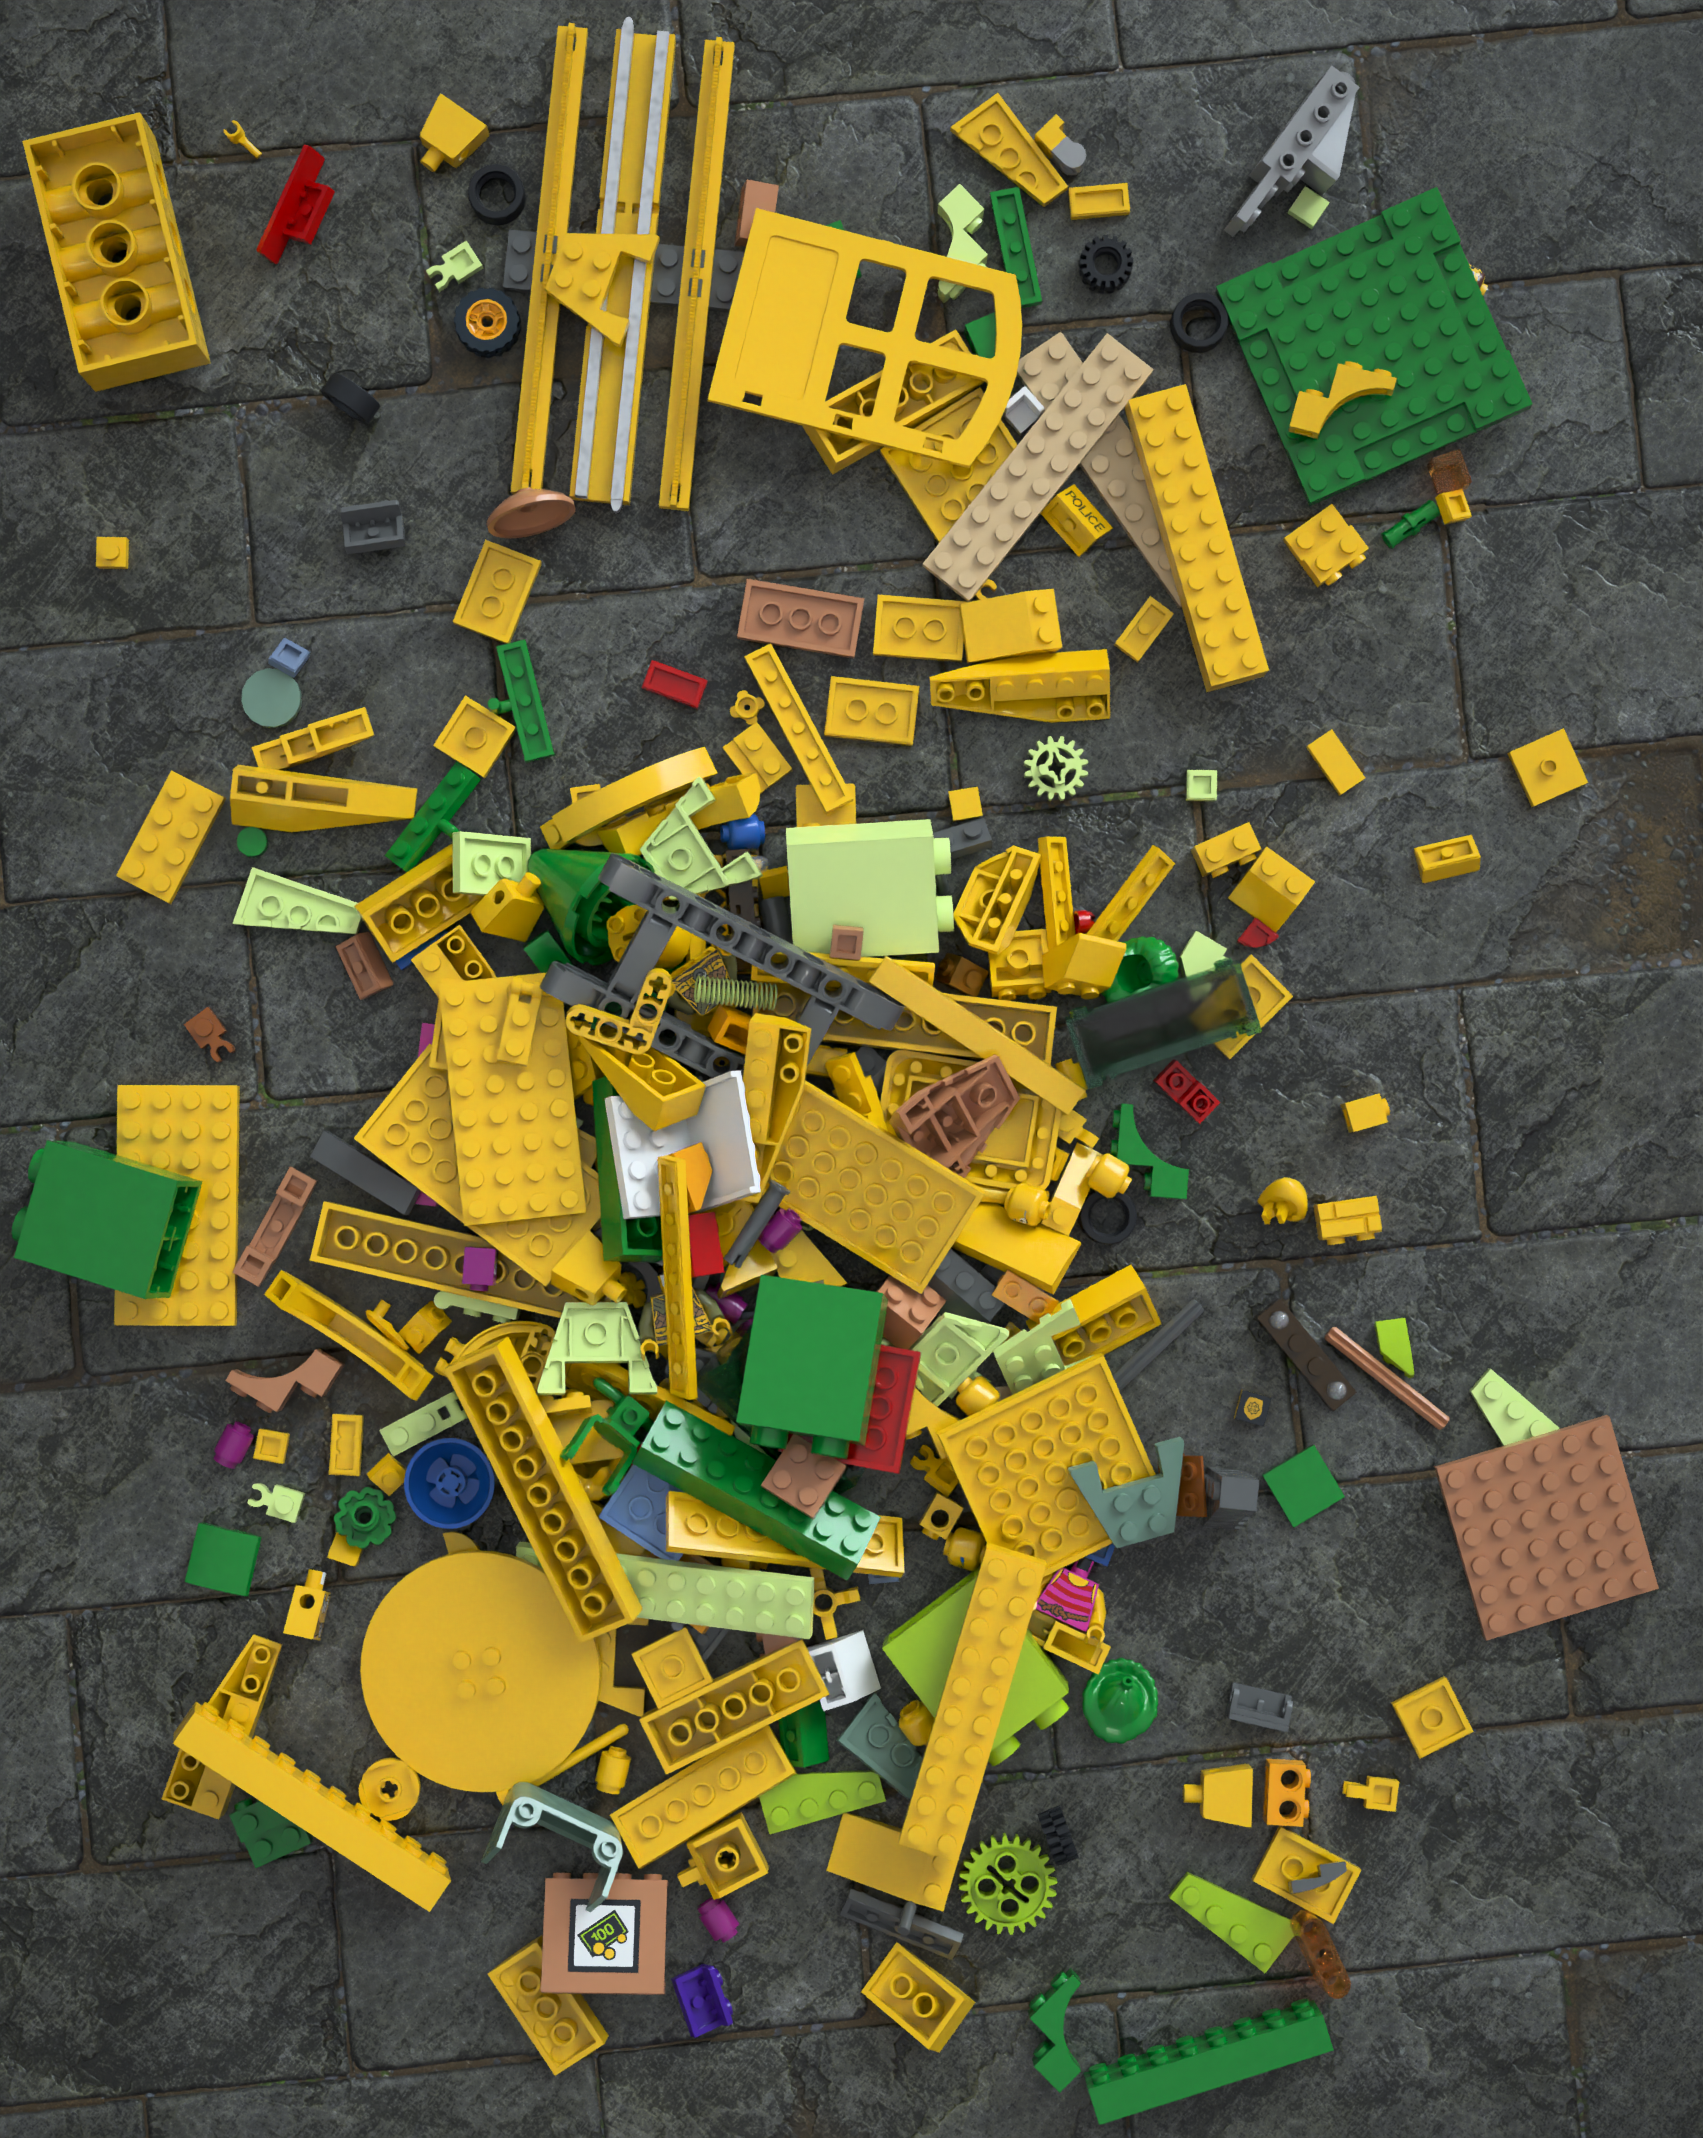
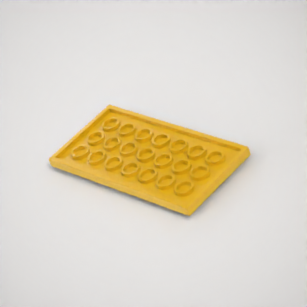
[438,972,586,1226]
[354,1044,601,1287]
[762,1080,985,1294]
[114,1085,240,1326]

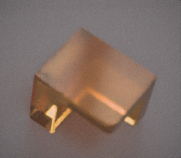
[1427,449,1472,496]

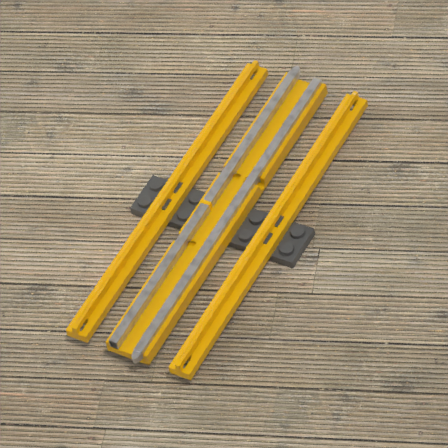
[503,17,744,513]

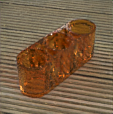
[1290,1910,1351,1999]

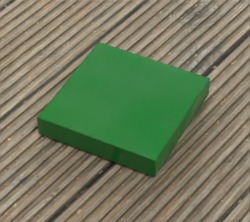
[1262,1444,1345,1528]

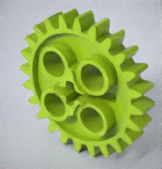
[958,1833,1057,1935]

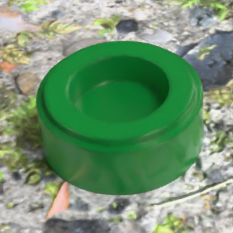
[237,827,268,858]

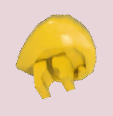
[1257,1177,1308,1224]

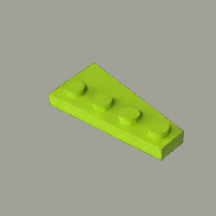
[759,1770,886,1834]

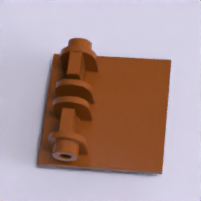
[1158,1453,1207,1517]

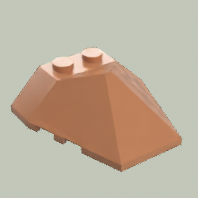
[889,1055,1020,1178]

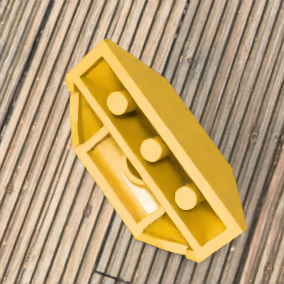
[953,846,1041,955]

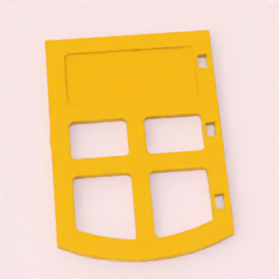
[708,208,1022,468]

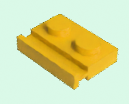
[722,722,793,794]

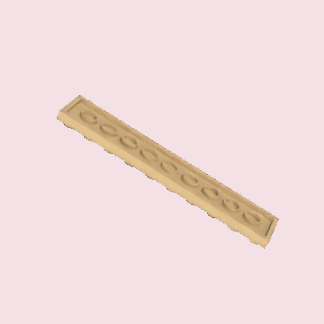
[1017,332,1182,609]
[922,333,1154,602]

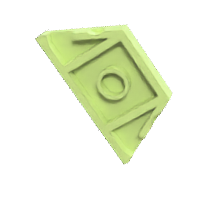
[908,1312,1009,1407]

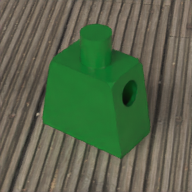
[523,929,574,973]

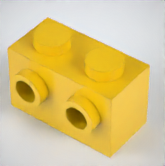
[1191,822,1261,878]

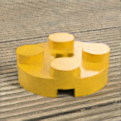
[359,1758,421,1821]

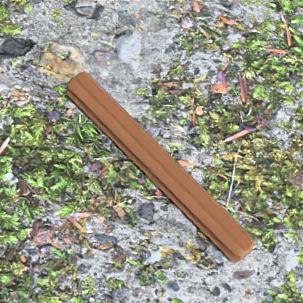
[1325,1327,1449,1430]

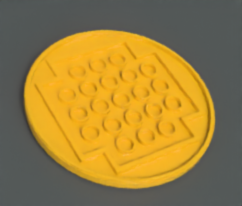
[360,1550,601,1792]

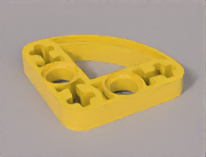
[454,1321,555,1393]

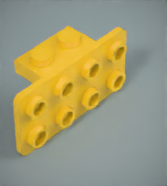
[538,1392,624,1465]

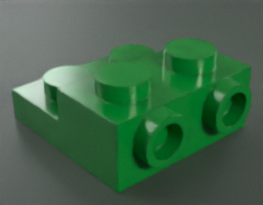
[229,1797,313,1868]

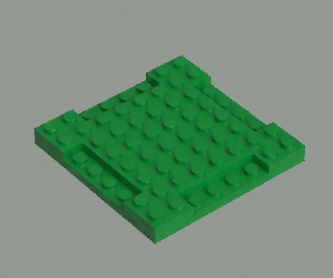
[1216,187,1532,507]

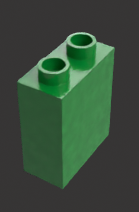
[12,1140,203,1299]
[736,1275,888,1459]

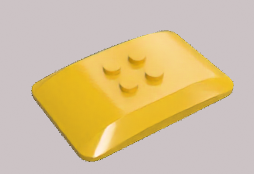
[880,1050,1062,1190]

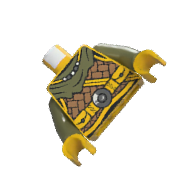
[653,934,737,1017]
[638,1273,733,1361]

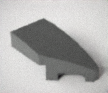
[1288,1861,1347,1894]

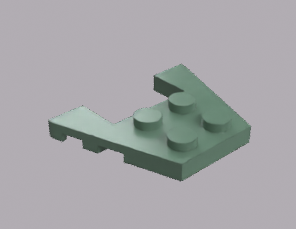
[1068,1437,1184,1548]

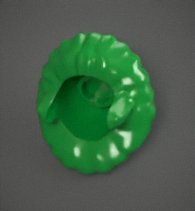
[1101,936,1179,1013]
[1082,1658,1158,1744]

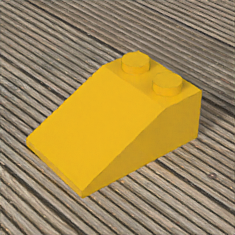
[959,589,1062,663]
[861,1942,975,2053]

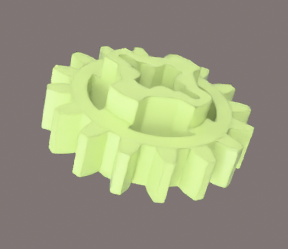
[1024,736,1088,801]

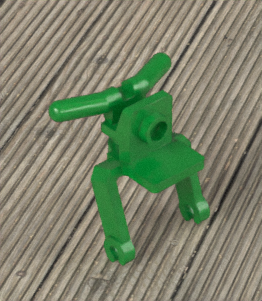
[560,1377,654,1496]

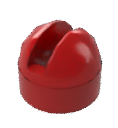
[1073,910,1095,934]

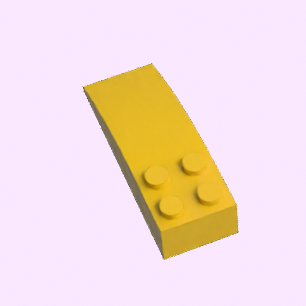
[802,329,985,475]
[639,1639,829,1775]

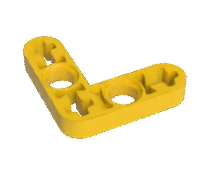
[566,968,672,1055]

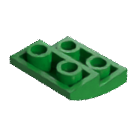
[185,1523,262,1596]

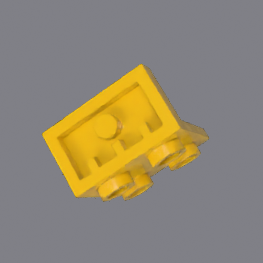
[796,784,856,827]

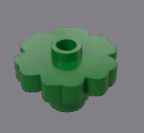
[334,1487,397,1550]

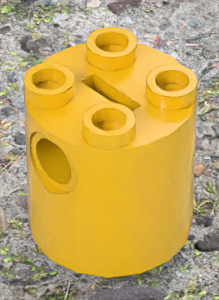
[607,905,691,970]

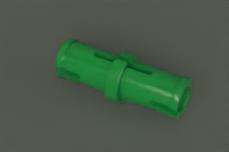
[1381,499,1440,549]

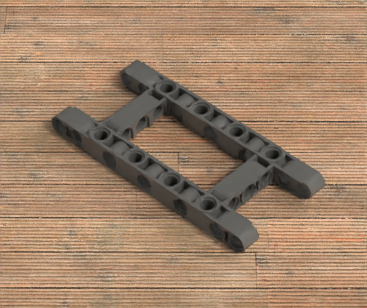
[540,853,906,1081]

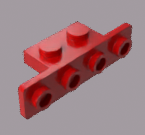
[257,145,335,264]

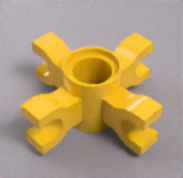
[810,1568,860,1640]

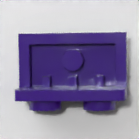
[671,1964,733,2038]

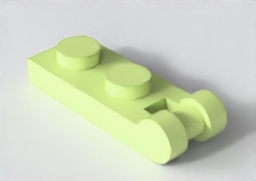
[434,1291,521,1323]
[379,1391,468,1457]

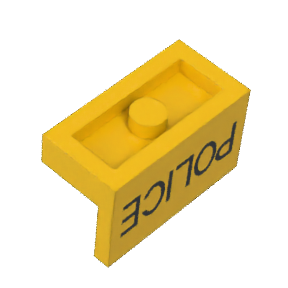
[1040,484,1113,557]

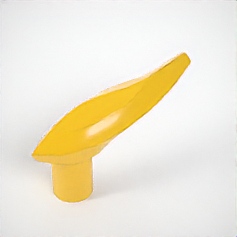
[365,1299,409,1351]

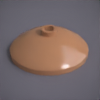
[486,488,575,538]

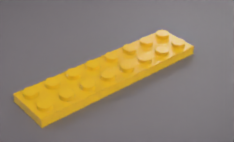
[666,1491,905,1578]

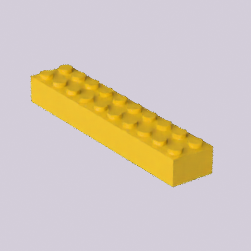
[1125,384,1269,692]
[752,981,1057,1065]
[310,1201,619,1318]
[444,1336,643,1643]
[898,1543,1046,1863]
[173,1702,451,1912]

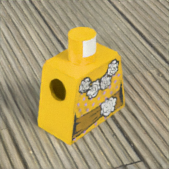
[283,1569,330,1641]

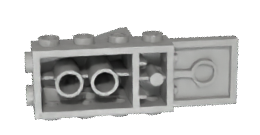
[1224,65,1360,237]

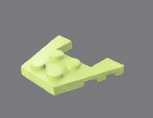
[640,776,763,901]
[993,1299,1094,1395]
[537,1302,657,1395]

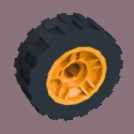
[454,287,521,358]

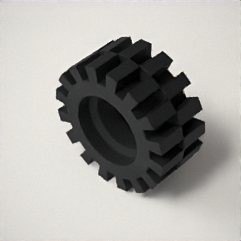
[1079,235,1133,294]
[1037,1805,1079,1867]

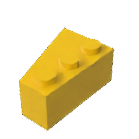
[770,1217,847,1287]

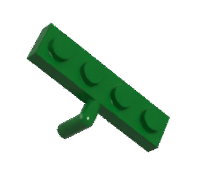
[488,639,555,763]
[385,761,481,872]

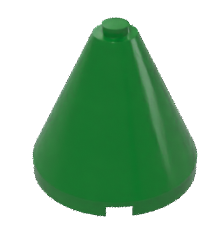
[528,849,655,966]

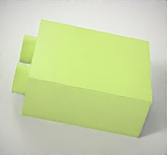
[786,819,954,957]

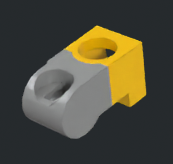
[1034,114,1086,176]

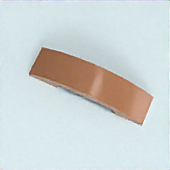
[232,1167,317,1287]

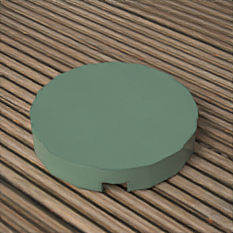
[241,668,302,728]

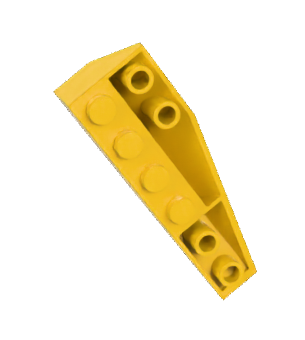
[930,649,1110,723]
[230,765,417,832]
[411,925,497,998]
[739,1013,811,1203]
[161,1634,283,1820]

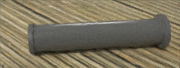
[724,1179,790,1268]

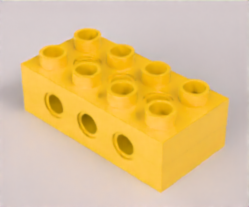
[22,112,211,392]

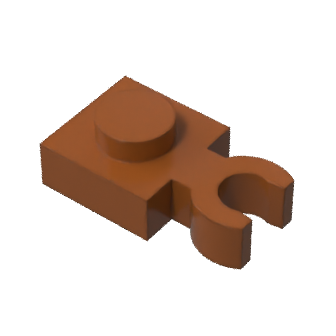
[184,1007,235,1063]

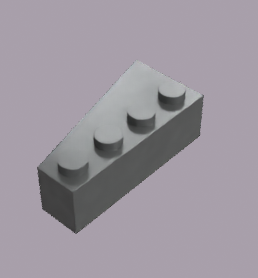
[1202,1467,1259,1531]

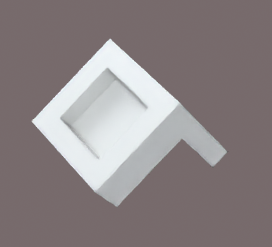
[1002,386,1045,436]

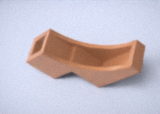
[225,1349,345,1413]

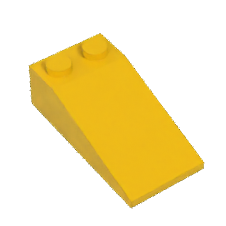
[579,1025,706,1131]
[826,1812,957,1911]

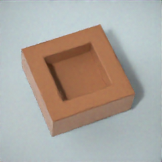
[830,925,864,960]

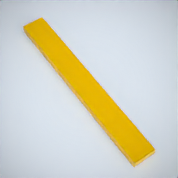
[869,956,1086,1115]
[658,1155,698,1400]

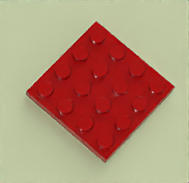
[778,1345,921,1474]

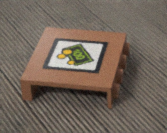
[541,1873,669,1995]

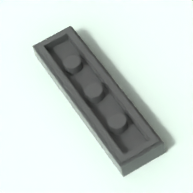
[310,1131,421,1215]

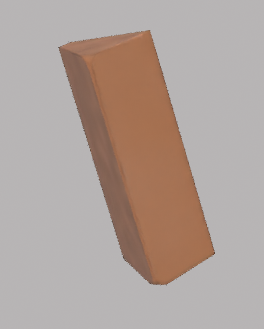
[336,932,393,1000]

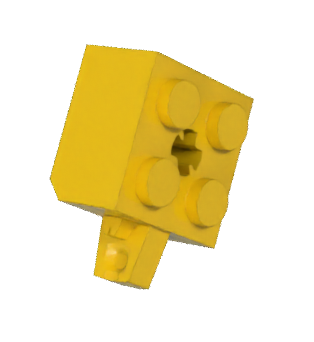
[677,1812,769,1900]

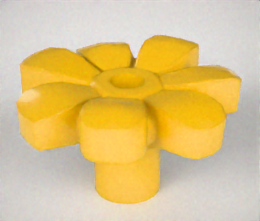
[619,1272,646,1309]

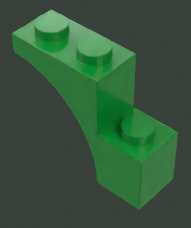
[1110,1103,1189,1199]
[1028,1968,1081,2093]

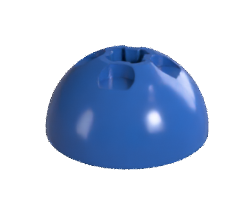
[404,1438,495,1529]

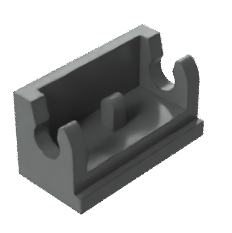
[1225,1682,1293,1732]

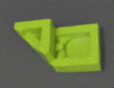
[1374,1318,1414,1378]

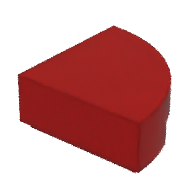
[1236,918,1279,948]

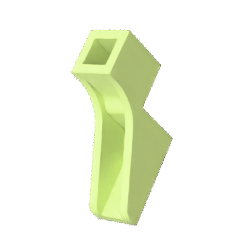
[937,184,988,303]

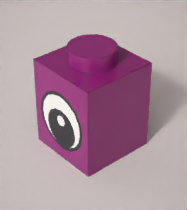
[462,1247,498,1291]

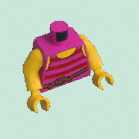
[1033,1557,1106,1647]

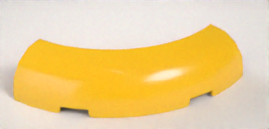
[597,773,760,856]

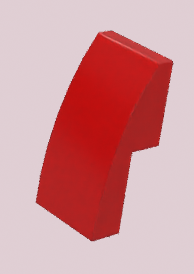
[1153,1059,1220,1124]

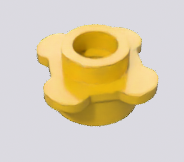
[730,690,764,725]

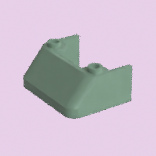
[481,1782,623,1912]

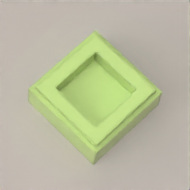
[1288,186,1330,229]
[1186,770,1217,801]

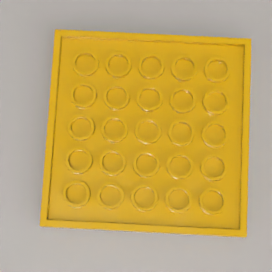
[936,1352,1156,1577]

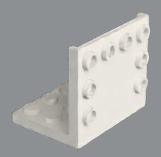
[605,1070,761,1219]

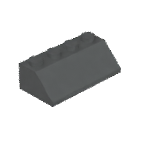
[887,1249,1005,1323]

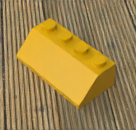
[354,843,485,963]
[1025,1265,1161,1366]

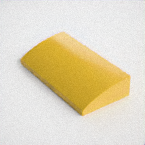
[951,1202,1081,1295]
[488,1935,609,2076]

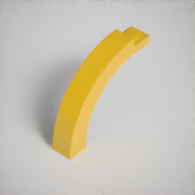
[540,747,718,850]
[264,1270,434,1401]

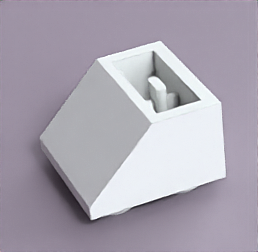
[807,1630,881,1711]

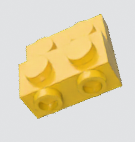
[1283,504,1369,588]
[988,929,1051,1001]

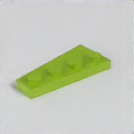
[1168,1872,1302,1973]

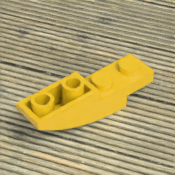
[825,1052,887,1130]

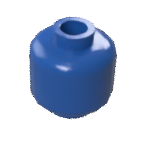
[720,814,765,852]

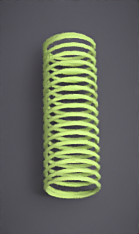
[694,975,777,1011]

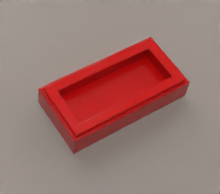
[642,660,708,710]

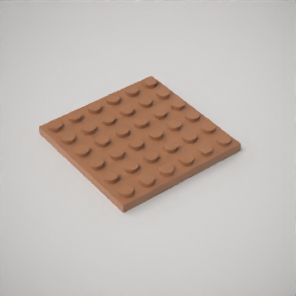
[1434,1415,1659,1641]

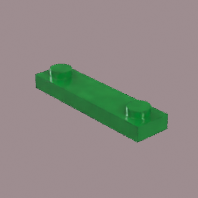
[989,187,1042,308]

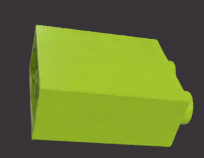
[882,1566,1069,1767]

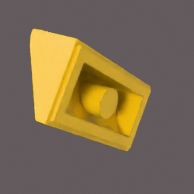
[1414,834,1481,883]

